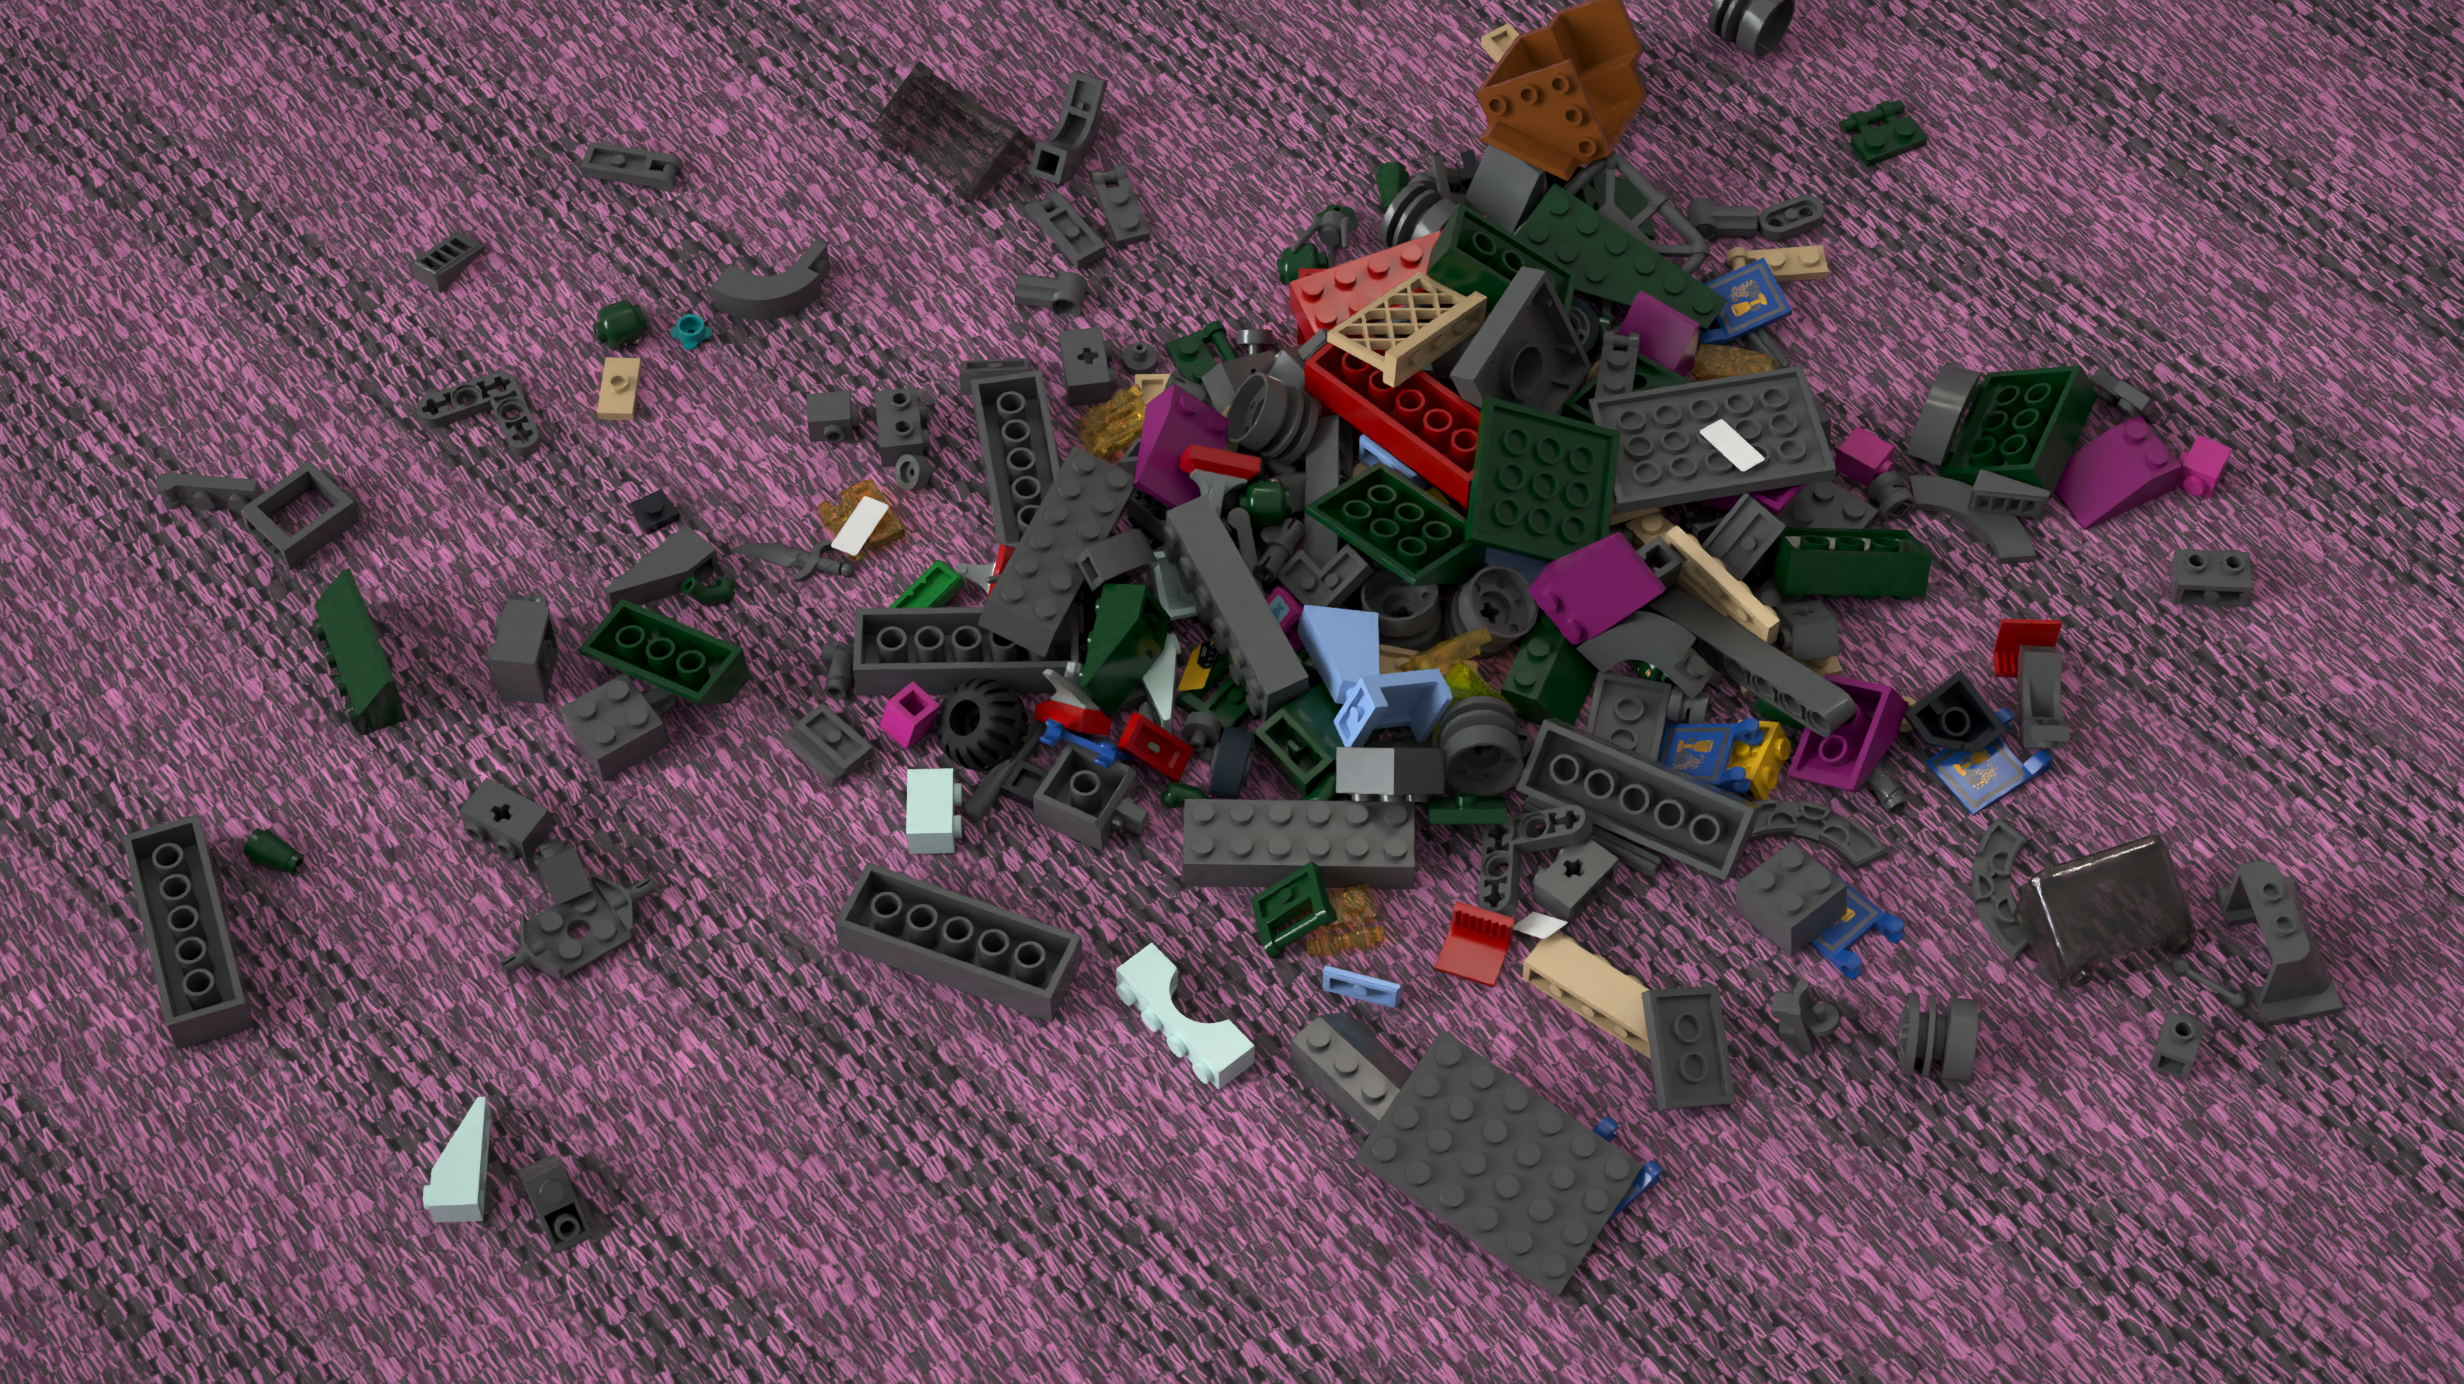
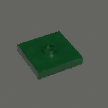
[1426,794,1507,824]

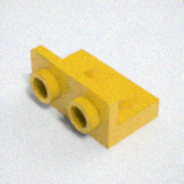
[1727,720,1791,801]

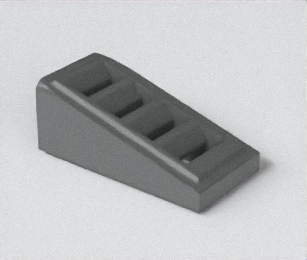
[410,231,485,293]
[1968,469,2050,519]

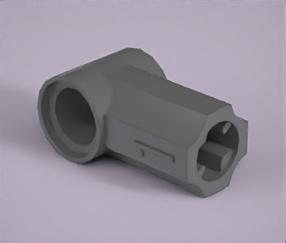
[1687,197,1757,242]
[1014,272,1088,318]

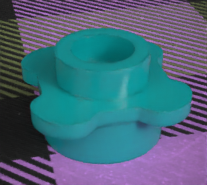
[670,314,713,350]

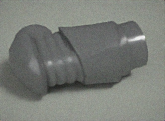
[821,641,854,700]
[1859,761,1908,814]

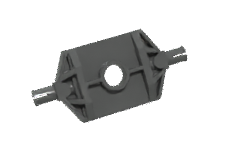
[499,873,656,980]

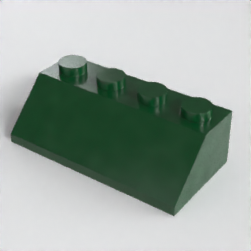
[1426,202,1577,318]
[1770,527,1932,601]
[312,568,407,735]
[578,599,750,705]
[1500,607,1598,726]

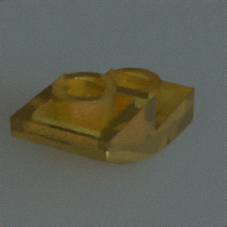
[1692,344,1775,381]

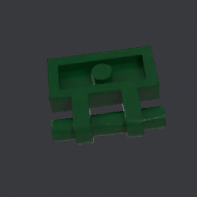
[1839,100,1927,167]

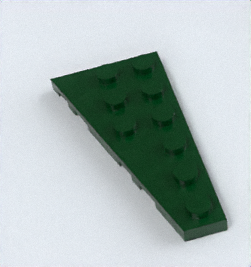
[1515,183,1728,332]

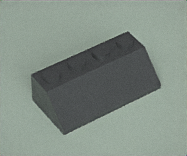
[1290,1012,1413,1134]

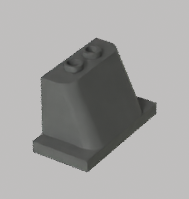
[2215,861,2343,1027]

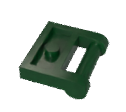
[1165,320,1239,385]
[1175,654,1251,734]
[1251,861,1337,959]

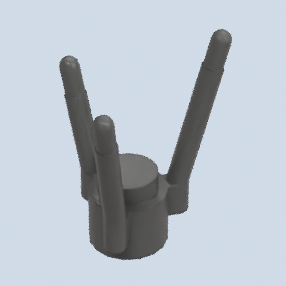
[1291,211,1351,268]

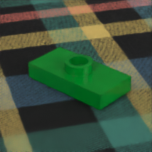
[888,559,966,608]

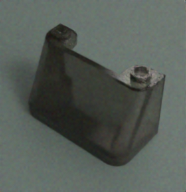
[871,61,1036,203]
[2013,834,2197,990]

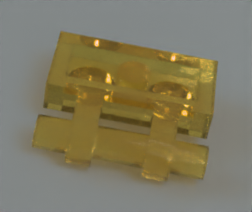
[1076,384,1147,460]
[817,478,905,561]
[1400,626,1492,672]
[1297,883,1385,957]

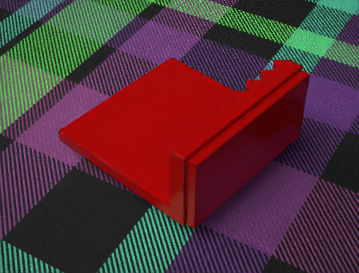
[1993,619,2062,678]
[1435,901,1515,988]

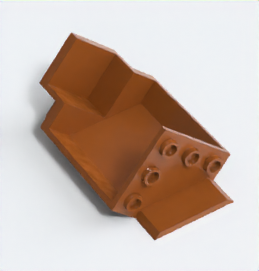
[1476,0,1647,181]

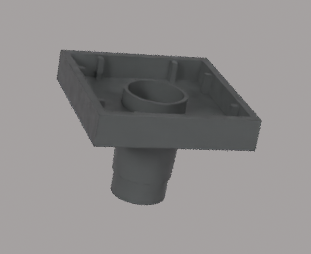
[1431,266,1592,415]

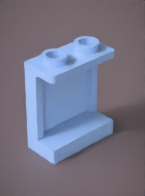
[1333,668,1452,747]

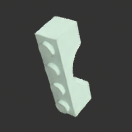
[1116,943,1255,1090]

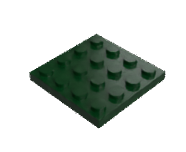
[1464,397,1621,563]

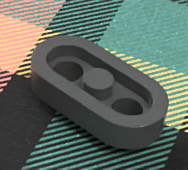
[1758,195,1824,241]

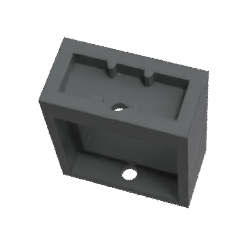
[240,461,359,570]

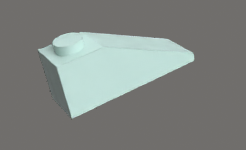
[1140,633,1181,734]
[423,1097,491,1223]

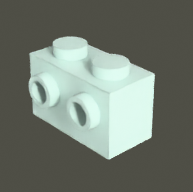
[906,768,962,854]

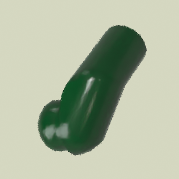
[682,577,735,607]
[1298,771,1340,801]
[1161,781,1209,808]

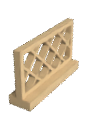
[1327,272,1487,388]

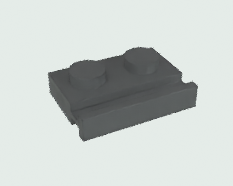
[1701,492,1788,582]
[782,703,874,787]

